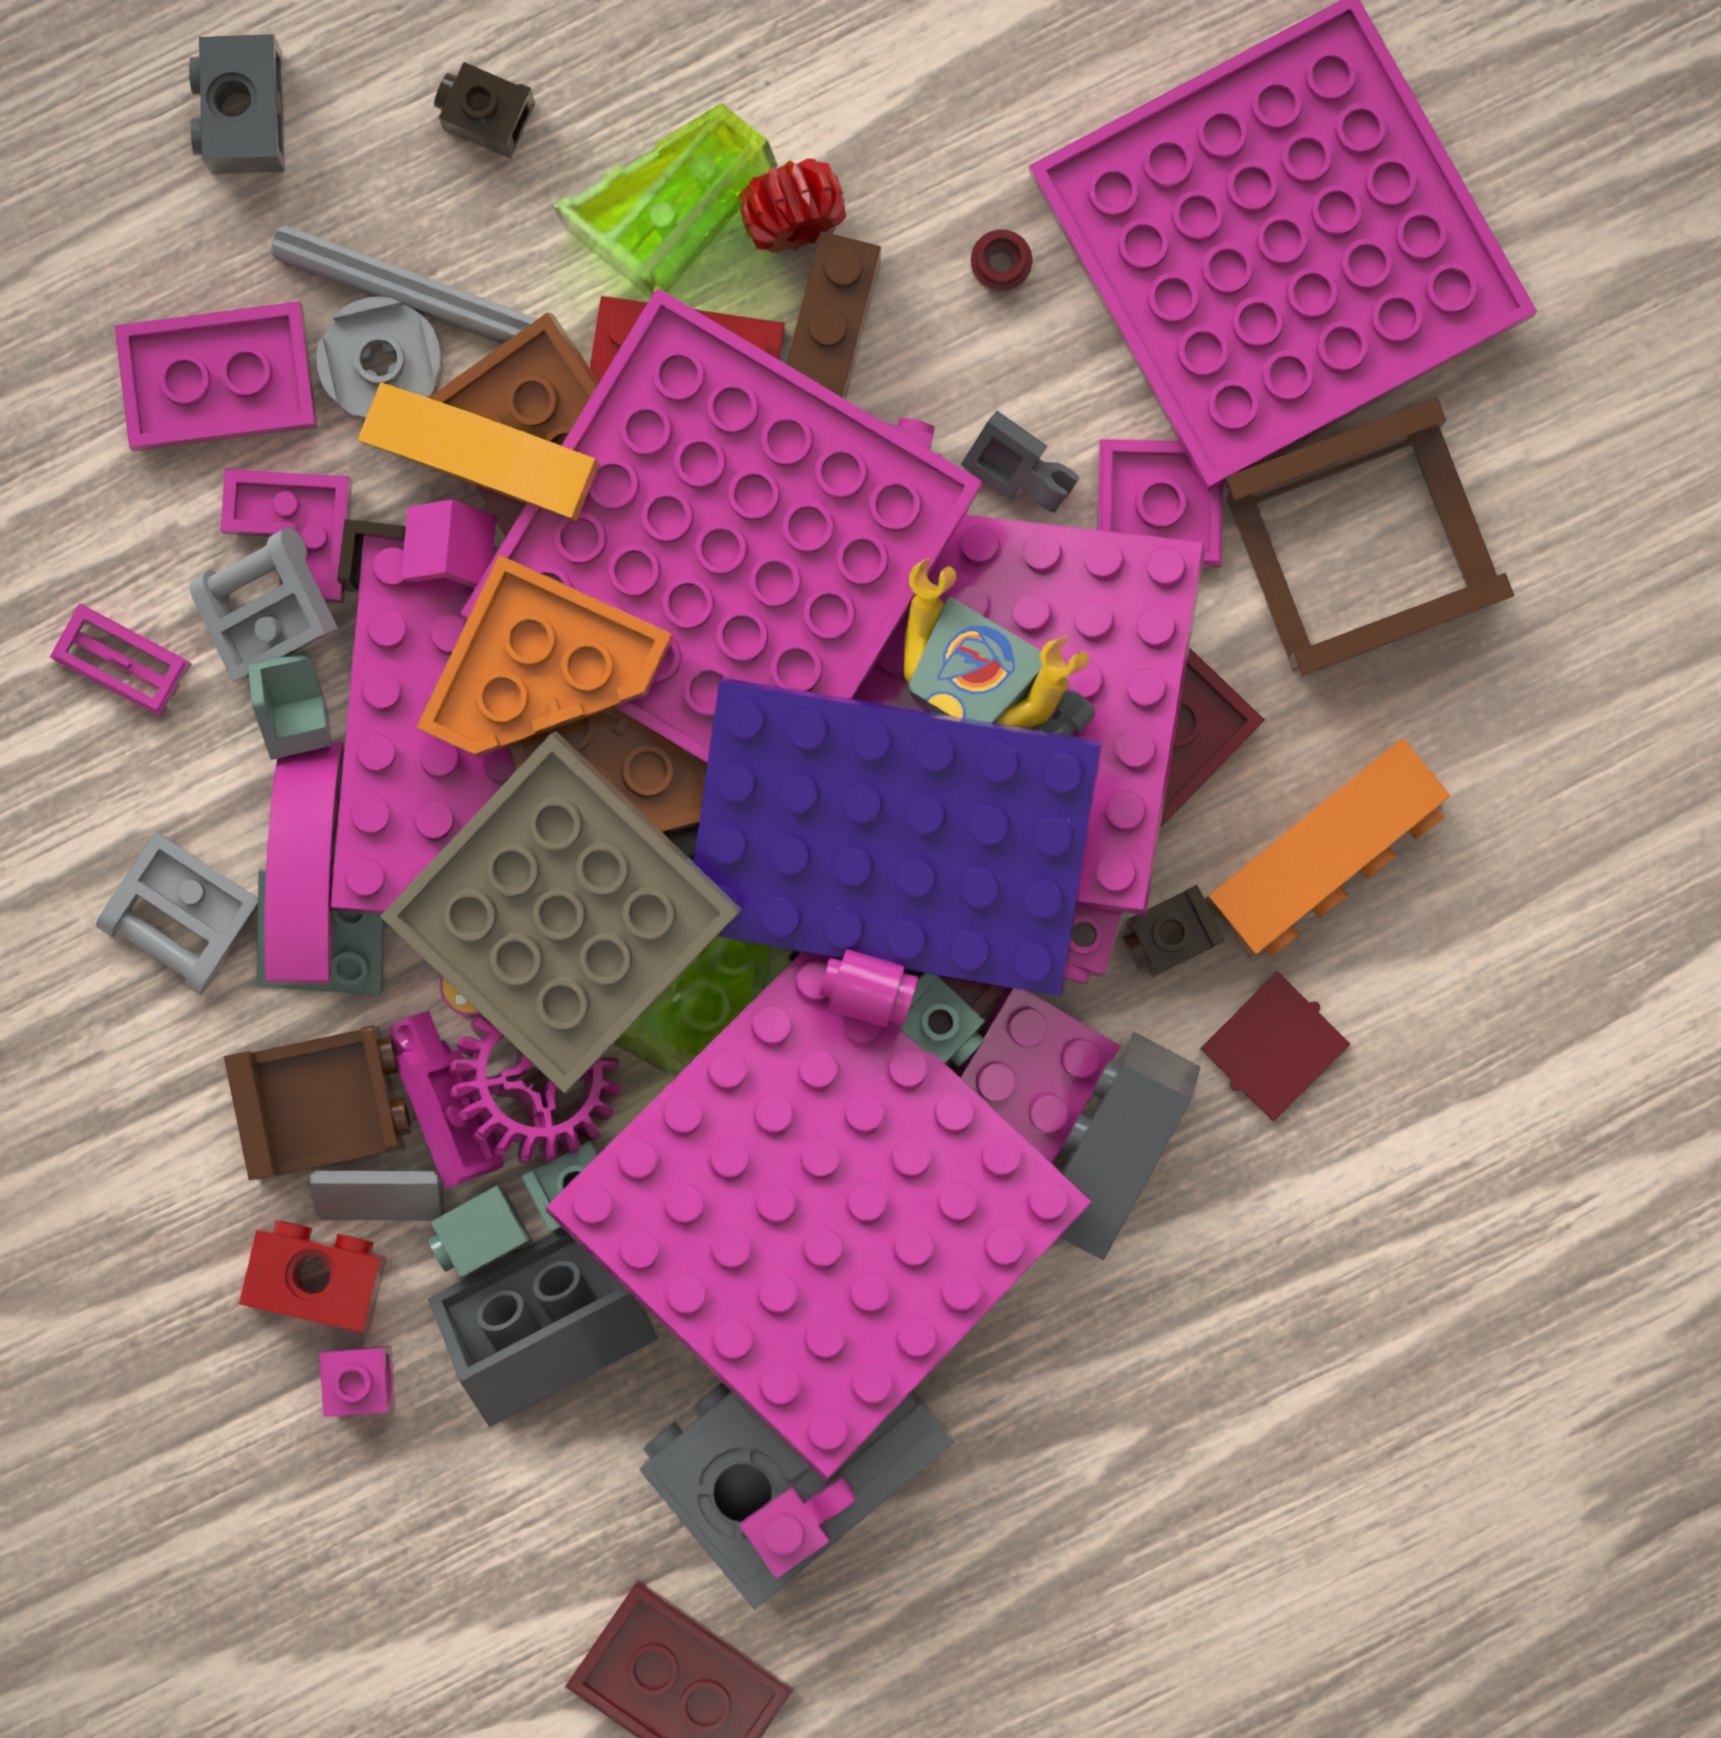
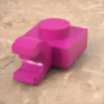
[739,1475,857,1579]

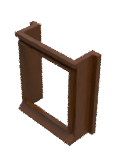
[1225,397,1515,677]

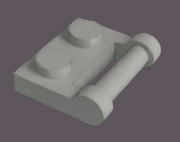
[189,528,338,682]
[96,831,258,995]

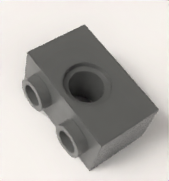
[189,34,285,174]

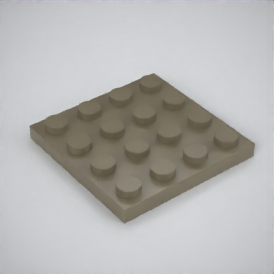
[380,731,742,1093]

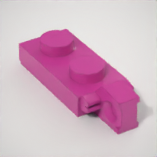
[389,1011,505,1189]

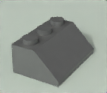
[428,1228,658,1427]

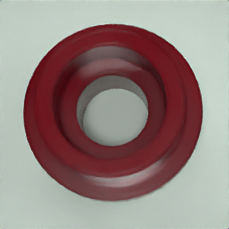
[970,229,1033,292]

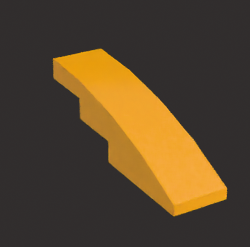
[357,382,600,522]

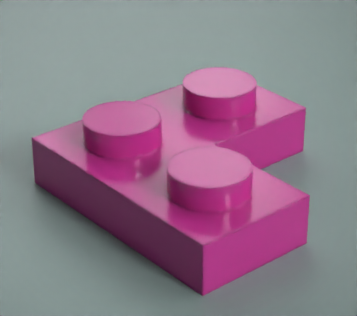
[220,469,352,603]

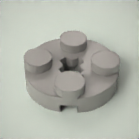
[316,297,443,421]

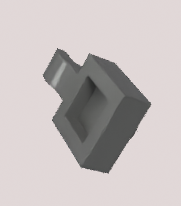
[960,410,1080,513]

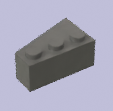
[1058,1032,1200,1261]

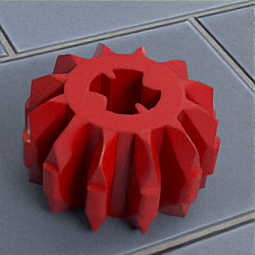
[738,158,847,253]

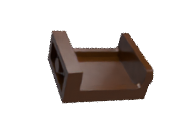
[224,1025,412,1180]

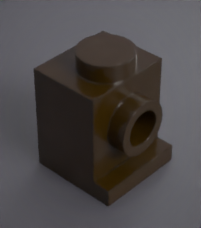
[434,62,536,159]
[1122,885,1225,977]

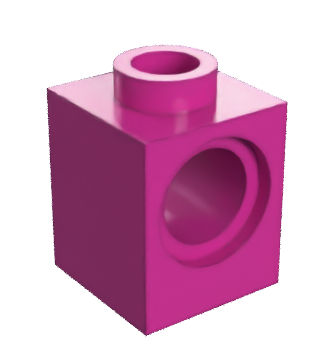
[319,1345,395,1417]

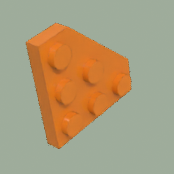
[416,555,674,757]

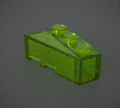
[552,103,778,298]

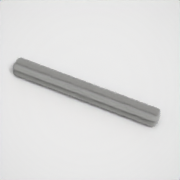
[271,225,537,344]

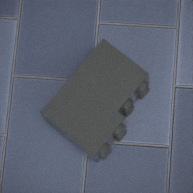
[639,1382,954,1610]

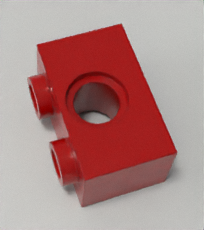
[239,1220,387,1333]

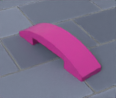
[265,743,344,984]

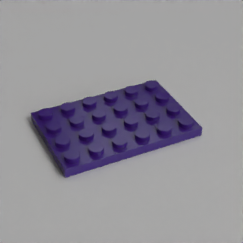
[694,678,1103,996]

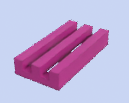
[50,603,192,718]

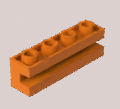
[1205,738,1451,958]

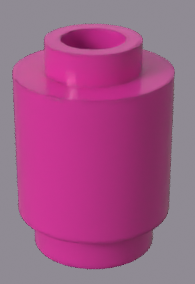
[819,949,918,1028]

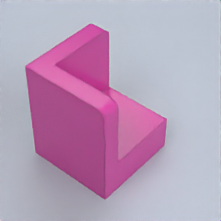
[401,499,497,588]

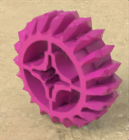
[450,1015,621,1164]

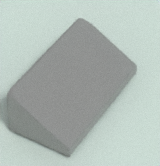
[310,1171,443,1221]

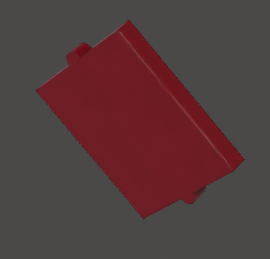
[1200,971,1351,1122]

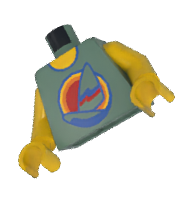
[904,558,1089,730]

